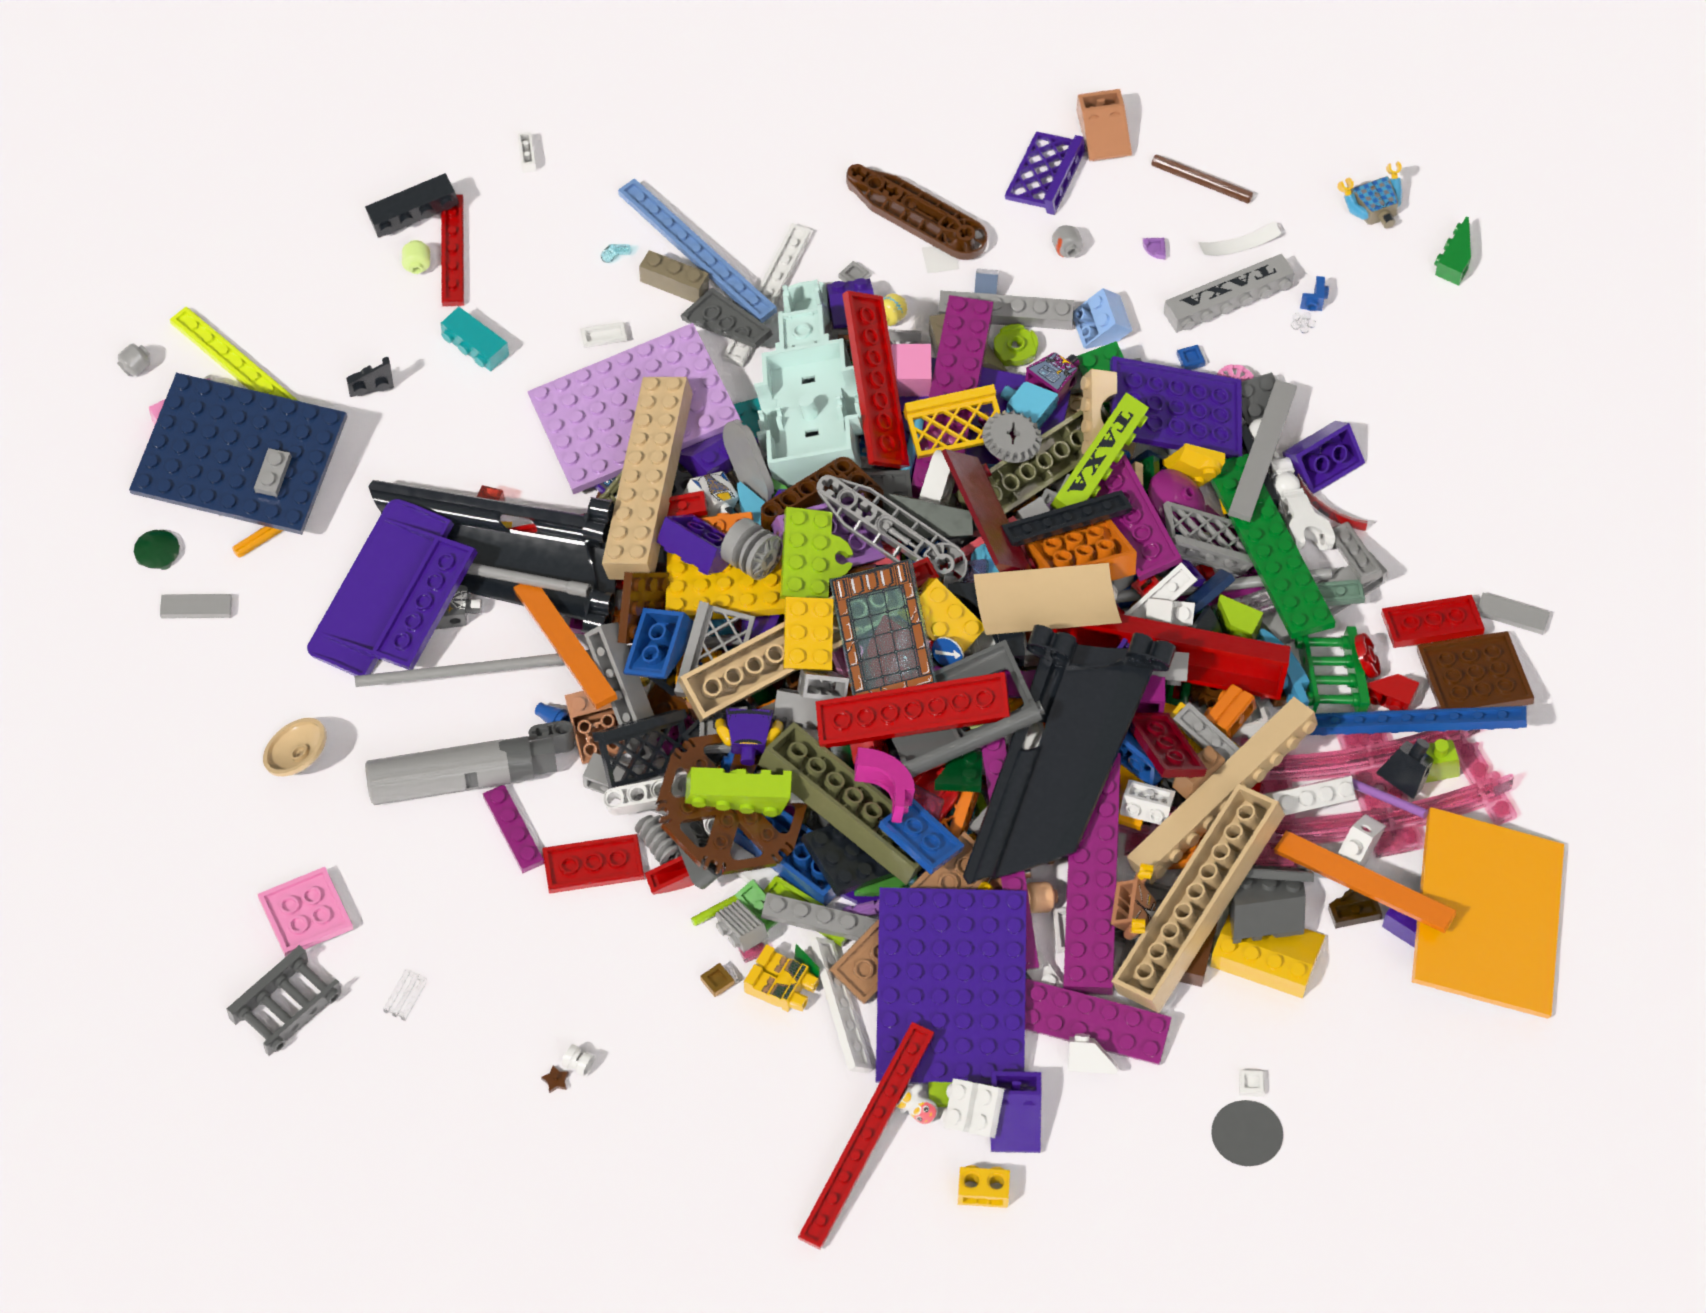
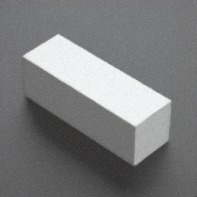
[517,131,536,173]

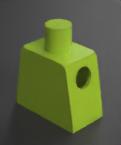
[1425,739,1460,783]

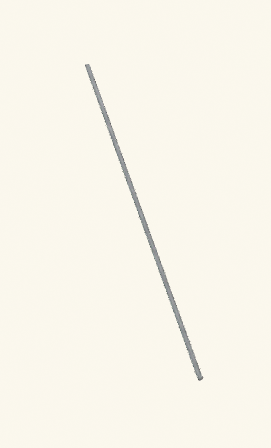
[354,568,1332,688]

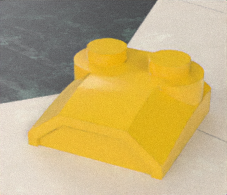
[1162,443,1225,487]

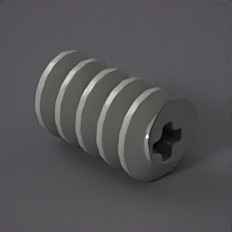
[634,815,680,865]

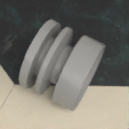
[720,518,783,580]

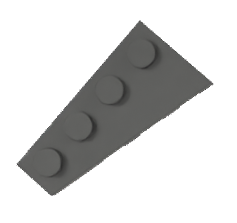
[680,288,773,349]

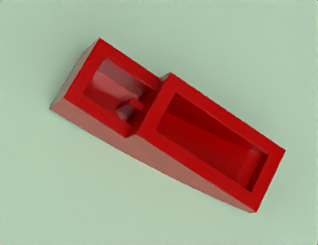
[645,856,724,895]

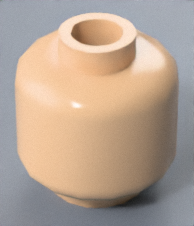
[1027,881,1058,913]

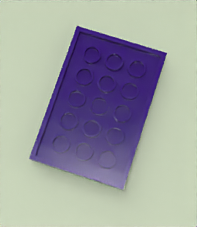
[1109,356,1242,459]

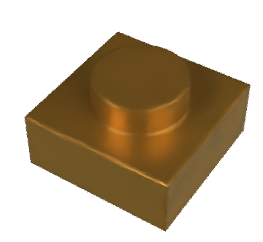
[700,963,734,997]

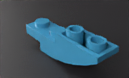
[1255,629,1310,706]

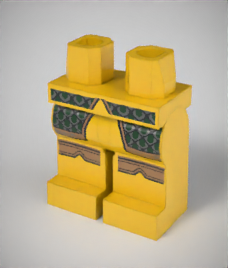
[744,944,819,1012]

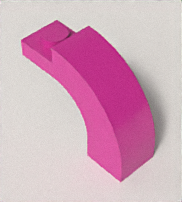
[854,747,915,823]

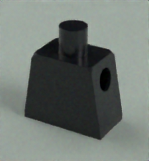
[1376,738,1434,799]

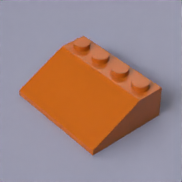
[1024,519,1137,581]

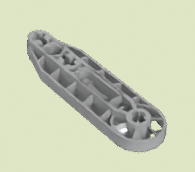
[817,475,967,588]

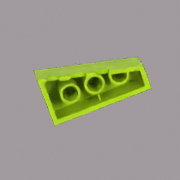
[685,767,792,817]

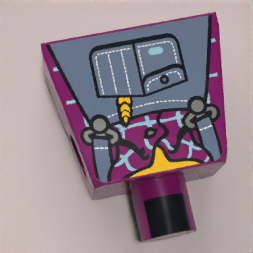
[1025,352,1080,405]

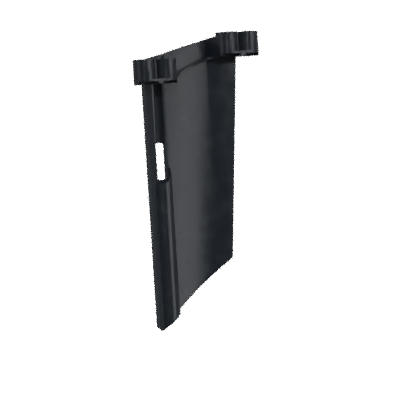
[368,480,616,633]
[963,625,1176,884]

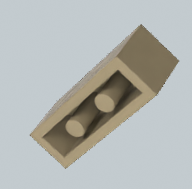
[639,250,709,303]

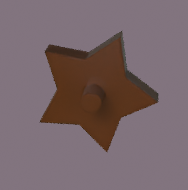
[541,1065,569,1094]

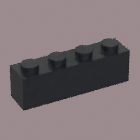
[365,173,459,238]

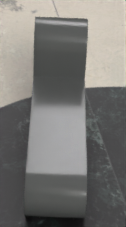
[666,814,722,890]

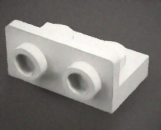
[1120,779,1176,825]

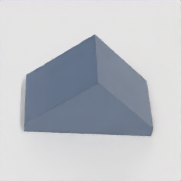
[974,268,998,294]

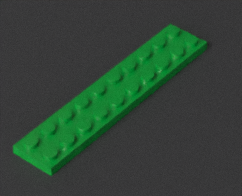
[1210,454,1336,639]

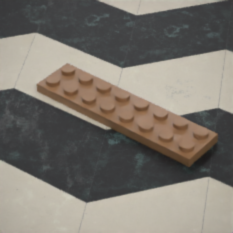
[829,831,987,1004]

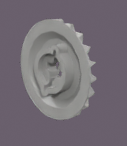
[982,410,1042,463]

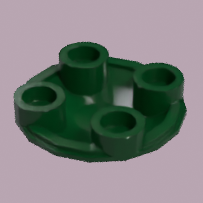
[133,529,180,570]

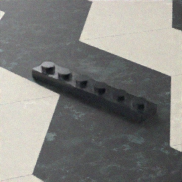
[1001,490,1133,547]

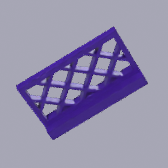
[1005,131,1086,215]

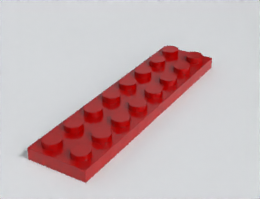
[842,291,910,469]
[815,672,1011,748]

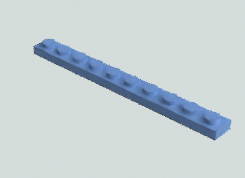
[618,178,777,323]

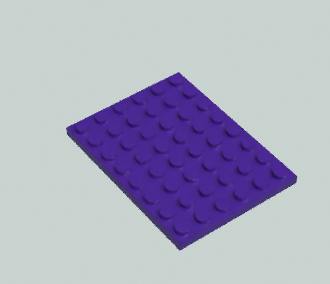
[875,887,1027,1086]

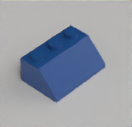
[1119,729,1164,786]

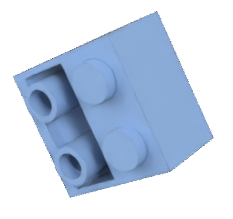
[1073,288,1133,349]

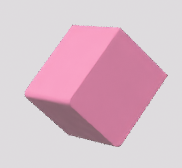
[891,344,932,396]

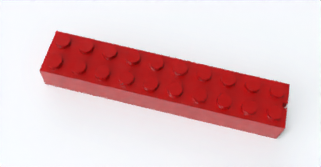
[1052,614,1291,700]

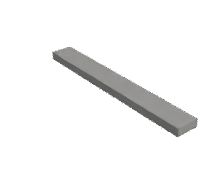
[1228,379,1297,522]

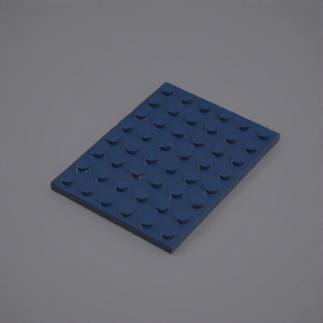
[129,372,348,535]

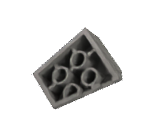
[1228,878,1306,944]

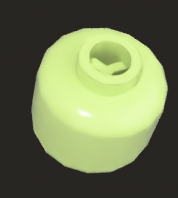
[402,240,431,274]

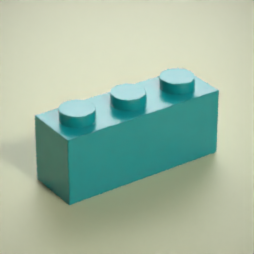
[440,306,509,372]

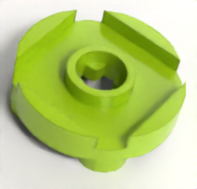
[993,324,1038,366]

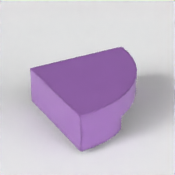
[1142,238,1166,260]

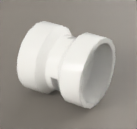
[561,1044,595,1077]

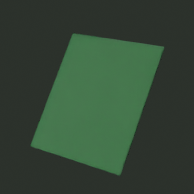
[794,943,820,978]

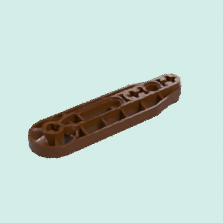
[846,164,987,260]

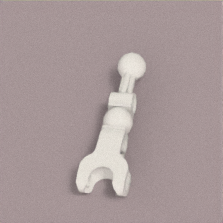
[1248,418,1335,552]

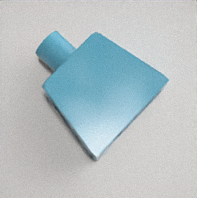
[1000,382,1058,430]

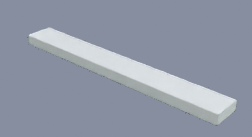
[722,223,812,368]

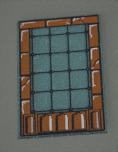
[829,559,937,695]

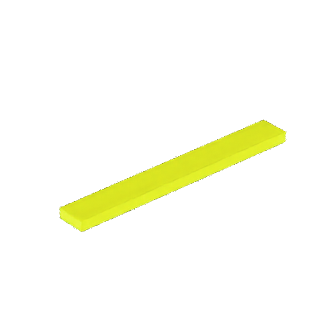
[170,306,299,401]

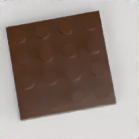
[1417,631,1534,709]

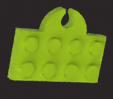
[780,507,853,599]

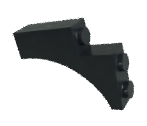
[947,581,1025,668]

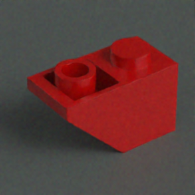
[1367,674,1420,711]

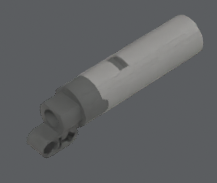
[365,721,575,805]

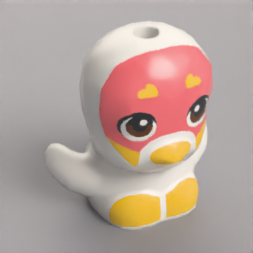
[897,1084,937,1124]

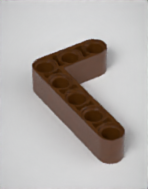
[761,457,884,532]

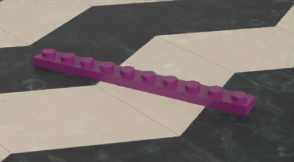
[981,737,1039,971]

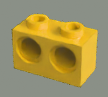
[957,1165,1010,1208]

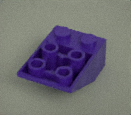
[990,1071,1042,1153]

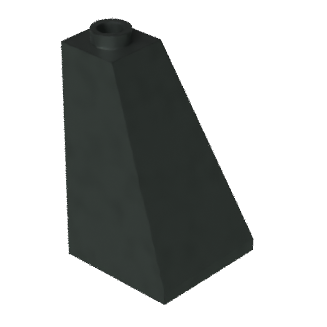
[884,493,981,543]

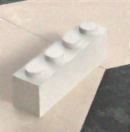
[1263,776,1356,815]

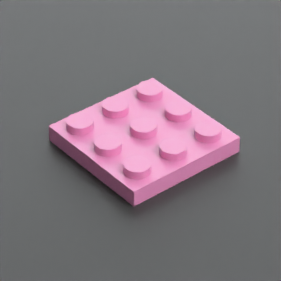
[257,867,353,957]

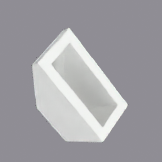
[1068,1034,1118,1074]

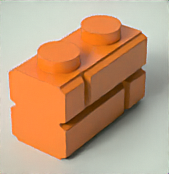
[1204,684,1257,739]

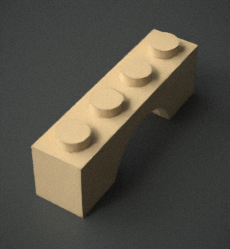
[1080,369,1117,454]

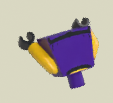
[712,708,787,766]

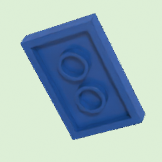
[878,798,965,875]

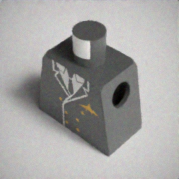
[435,585,482,630]

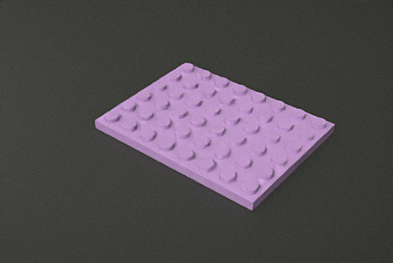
[527,323,742,494]

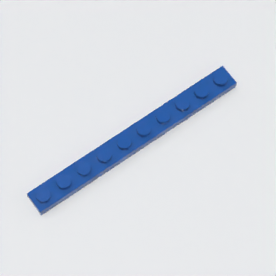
[1309,706,1527,736]

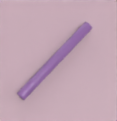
[1345,776,1428,819]

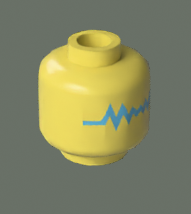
[883,293,907,326]

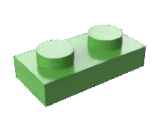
[735,879,778,932]

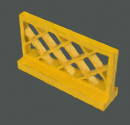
[904,384,1000,459]

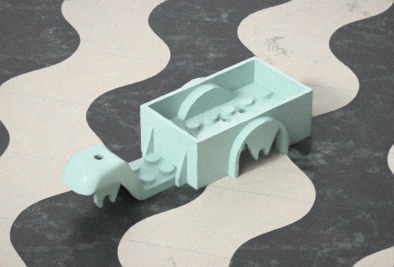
[754,279,864,488]

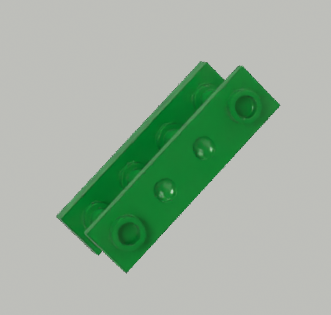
[1294,626,1370,713]

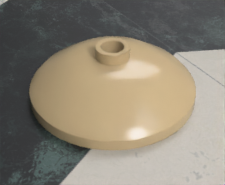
[263,718,327,777]

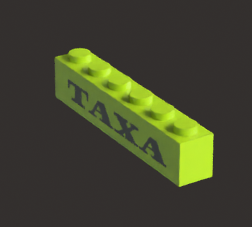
[1050,392,1149,509]

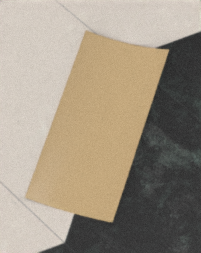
[974,563,1122,635]

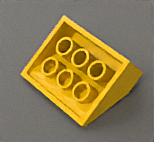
[1210,914,1325,999]

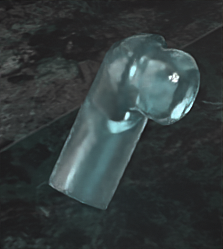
[601,244,631,263]

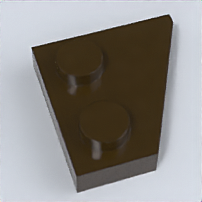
[1328,889,1382,929]

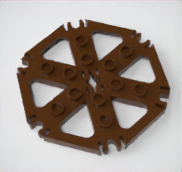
[655,734,807,875]

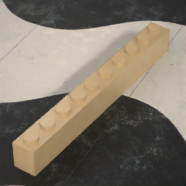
[1127,697,1318,885]

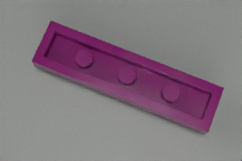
[482,785,544,874]

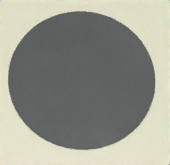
[1211,1100,1283,1167]

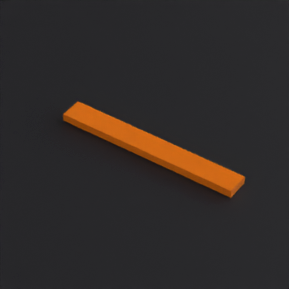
[513,584,618,709]
[1274,830,1456,934]

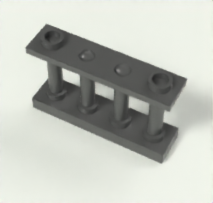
[226,945,342,1056]

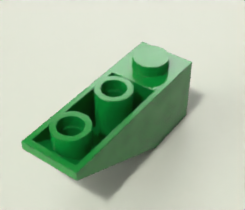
[1434,216,1471,286]

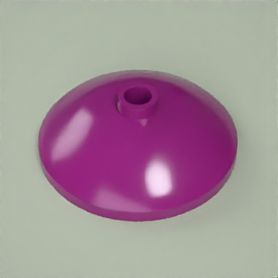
[1148,469,1206,533]

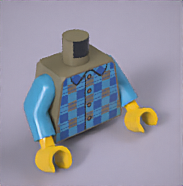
[1337,161,1402,229]

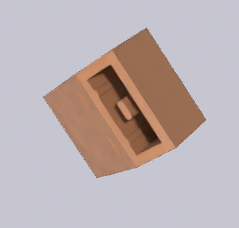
[1076,89,1132,161]
[564,691,627,764]

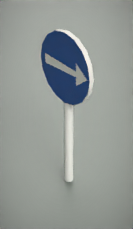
[932,637,964,667]

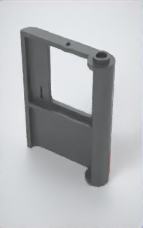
[892,640,1045,778]

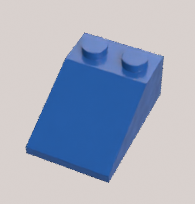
[623,608,694,679]

